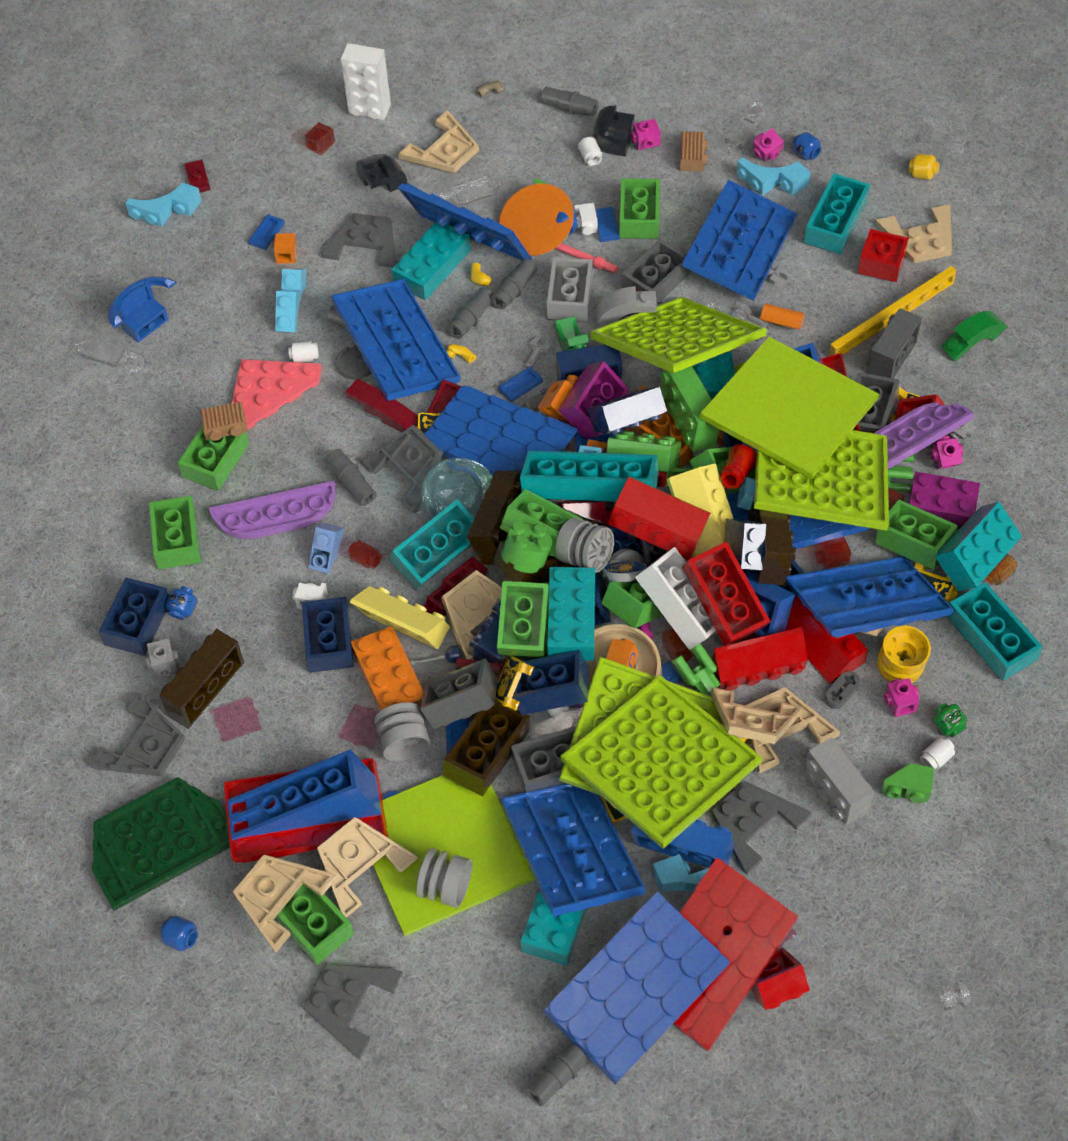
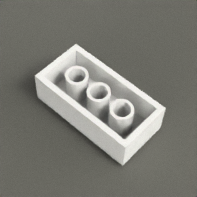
[341,43,391,120]
[635,547,716,650]

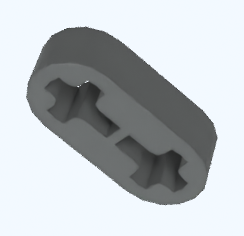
[825,671,860,709]

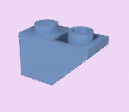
[308,523,345,574]

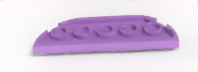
[874,402,974,469]
[209,481,336,539]

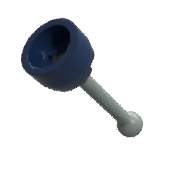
[409,645,461,668]

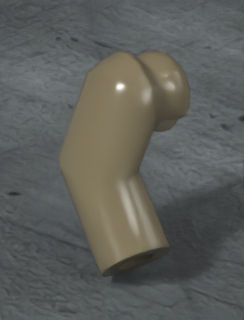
[476,80,504,98]

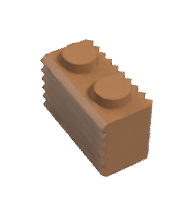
[680,131,708,171]
[200,401,248,440]

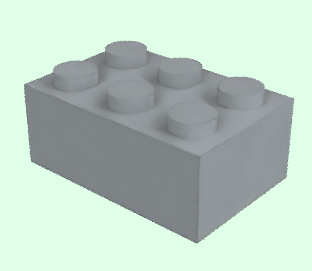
[547,257,593,321]
[805,738,874,825]

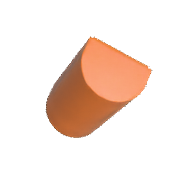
[760,303,805,329]

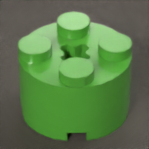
[501,521,552,573]

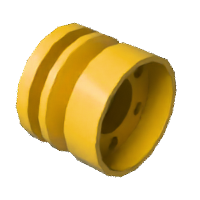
[876,625,931,683]

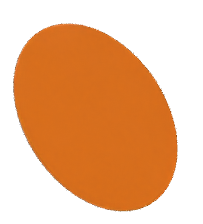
[499,184,574,256]

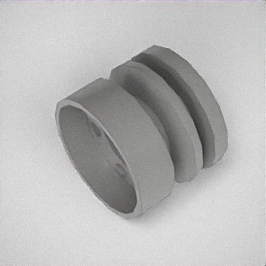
[556,517,614,573]
[374,703,430,762]
[417,848,473,908]

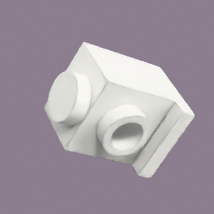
[574,203,597,235]
[293,583,328,609]

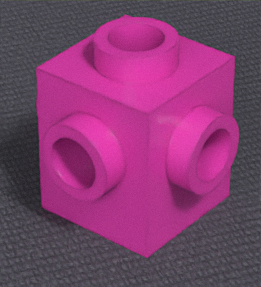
[631,119,661,150]
[753,128,784,162]
[930,436,963,470]
[884,678,919,718]

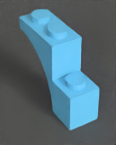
[737,157,811,195]
[125,183,201,226]
[275,267,307,332]
[652,854,709,893]

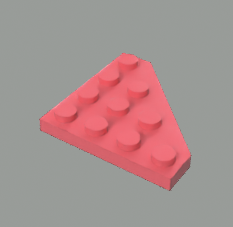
[232,359,322,430]

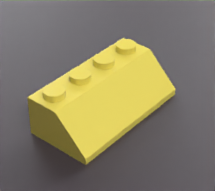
[667,464,734,558]
[350,586,450,650]

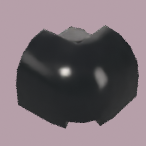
[593,106,635,157]
[356,154,407,192]

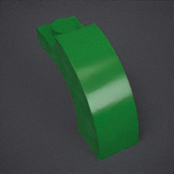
[941,311,1008,361]
[553,316,589,351]

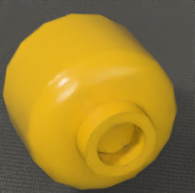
[909,153,939,180]

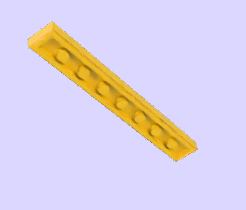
[829,266,956,356]

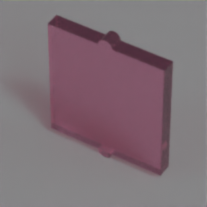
[213,697,262,742]
[339,704,379,749]

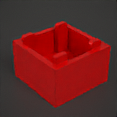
[858,229,909,283]

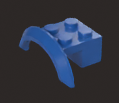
[108,276,177,343]

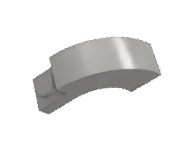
[595,286,657,329]

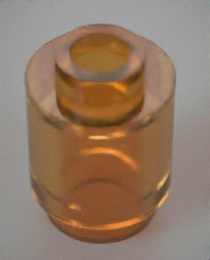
[986,554,1018,586]

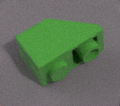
[881,763,934,803]

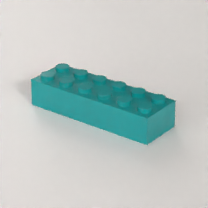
[520,451,659,501]

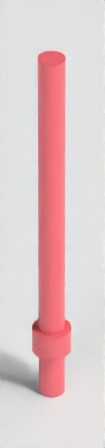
[555,243,619,274]

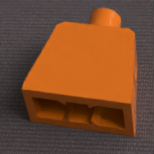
[538,375,579,427]

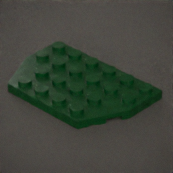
[92,777,230,911]

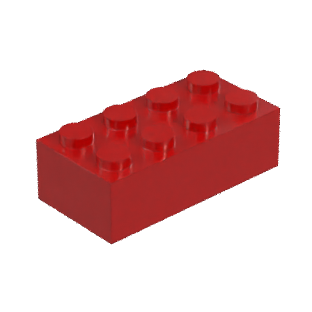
[682,542,771,646]

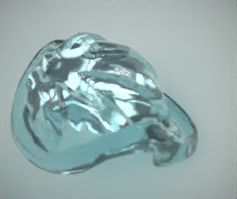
[421,458,492,518]

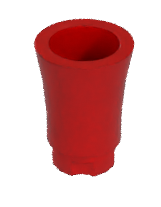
[720,445,756,489]

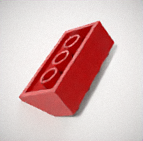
[608,477,711,560]
[785,596,868,685]
[712,627,808,691]

